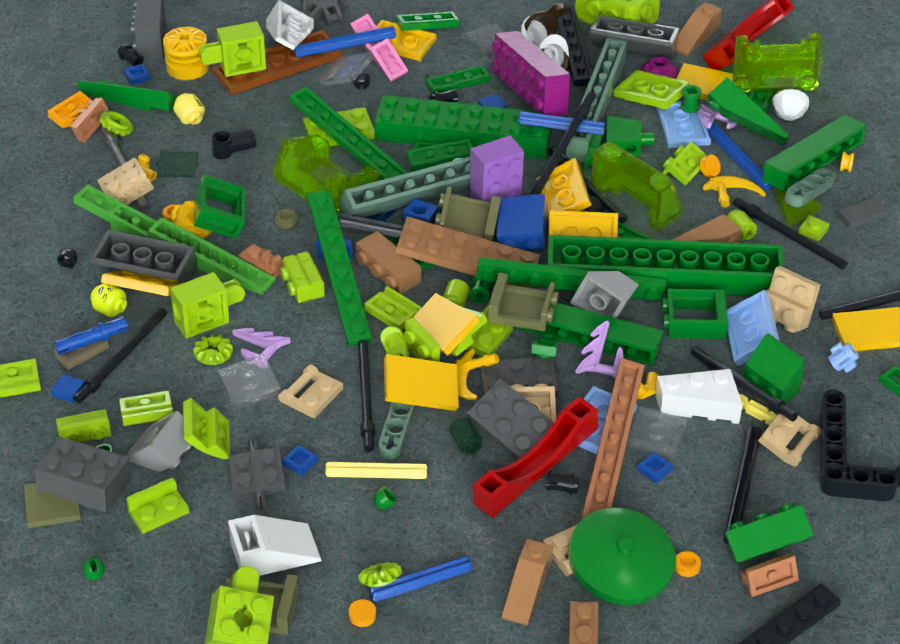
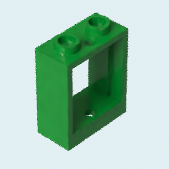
[193,174,246,238]
[662,289,728,339]

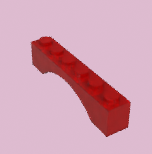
[702,0,795,70]
[472,396,598,518]

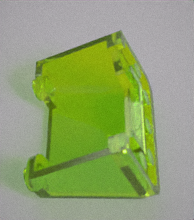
[732,33,825,92]
[274,134,381,212]
[592,143,683,232]

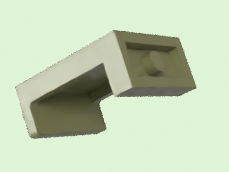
[435,187,501,241]
[488,273,559,332]
[225,569,299,635]

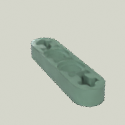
[784,168,837,207]
[379,402,416,460]

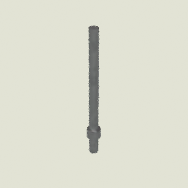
[101,126,149,211]

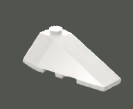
[266,0,314,50]

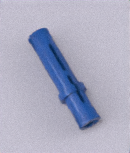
[54,316,128,356]

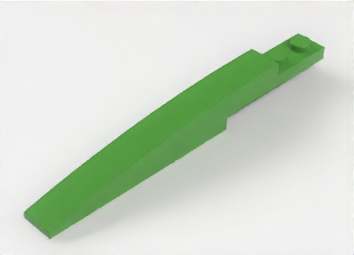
[74,184,276,295]

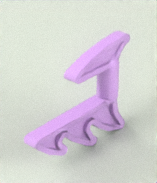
[698,104,738,129]
[575,321,624,378]
[232,328,291,371]

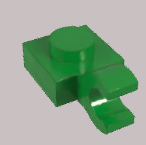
[584,134,605,171]
[531,332,559,358]

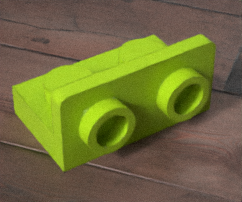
[660,141,707,186]
[465,305,513,357]
[56,409,111,442]
[126,478,190,534]

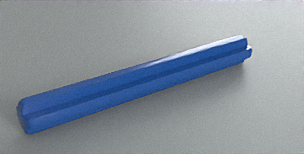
[294,26,396,58]
[707,122,773,191]

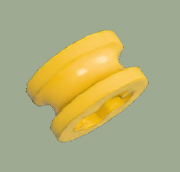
[840,151,854,172]

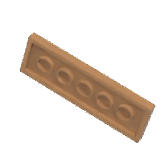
[395,216,540,288]

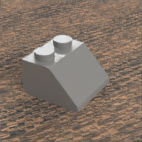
[570,271,639,318]
[126,411,192,472]

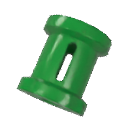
[681,85,702,113]
[469,275,493,303]

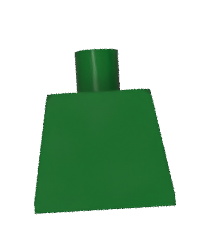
[605,116,654,158]

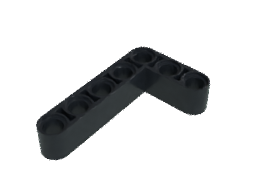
[820,389,899,501]

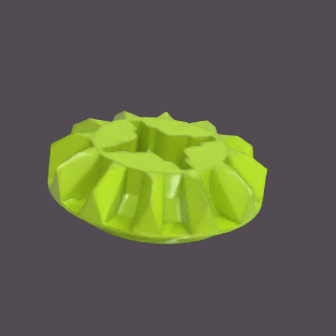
[99,111,133,136]
[194,334,233,365]
[358,562,402,587]

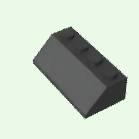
[590,15,680,59]
[90,230,197,282]

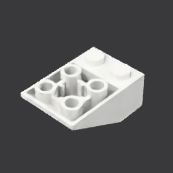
[228,515,321,576]

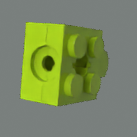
[199,21,266,77]
[170,272,245,339]
[205,566,274,644]

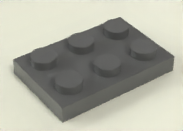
[479,357,559,397]
[467,378,554,460]

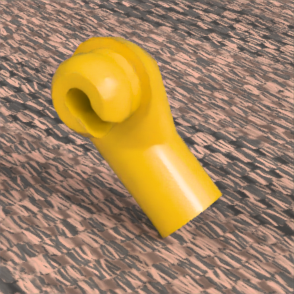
[137,154,157,182]
[637,372,659,400]

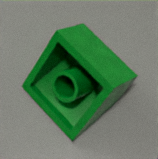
[743,333,806,403]

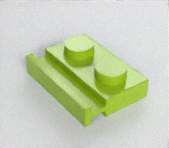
[364,286,422,330]
[404,317,440,362]
[0,359,41,398]
[119,391,173,426]

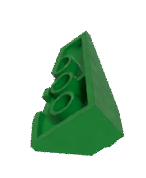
[707,77,789,146]

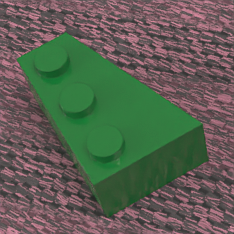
[725,503,813,564]

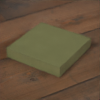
[23,483,81,528]

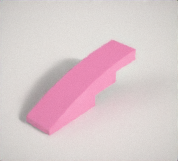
[350,14,409,82]

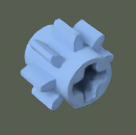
[828,342,859,373]

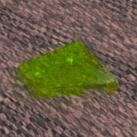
[774,189,822,227]

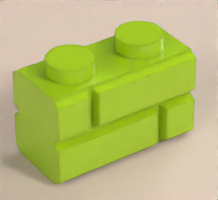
[280,251,325,303]

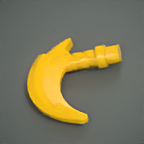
[702,176,766,208]
[454,348,499,400]

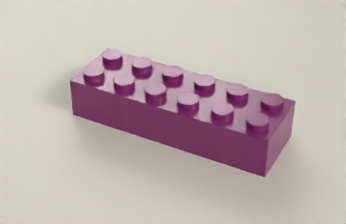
[492,31,570,116]

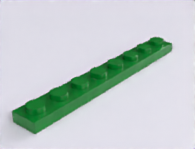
[289,86,408,180]
[307,190,372,347]
[476,257,666,301]

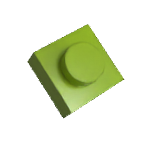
[798,215,830,242]

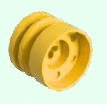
[163,27,209,80]

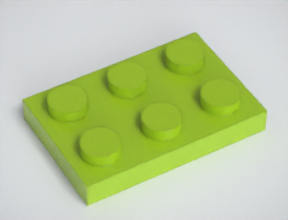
[613,70,690,109]
[303,107,375,149]

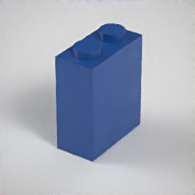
[497,194,548,250]

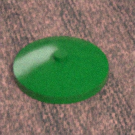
[568,508,676,605]

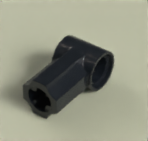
[212,129,256,160]

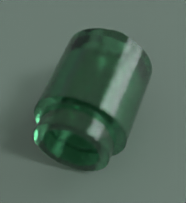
[449,418,482,455]

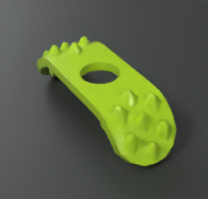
[381,326,409,357]

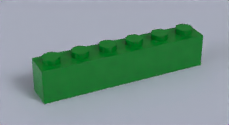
[762,115,866,192]
[516,303,664,366]

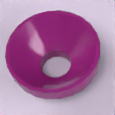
[640,56,678,79]

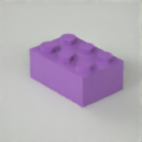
[470,135,524,202]

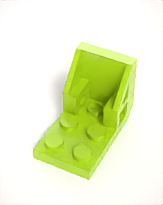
[575,0,660,25]

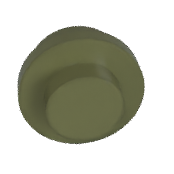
[275,209,298,229]

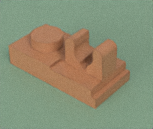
[70,97,109,143]
[238,244,283,278]
[741,553,799,597]

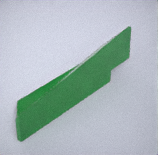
[78,80,178,112]

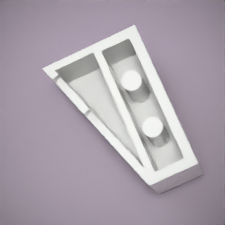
[655,369,742,424]

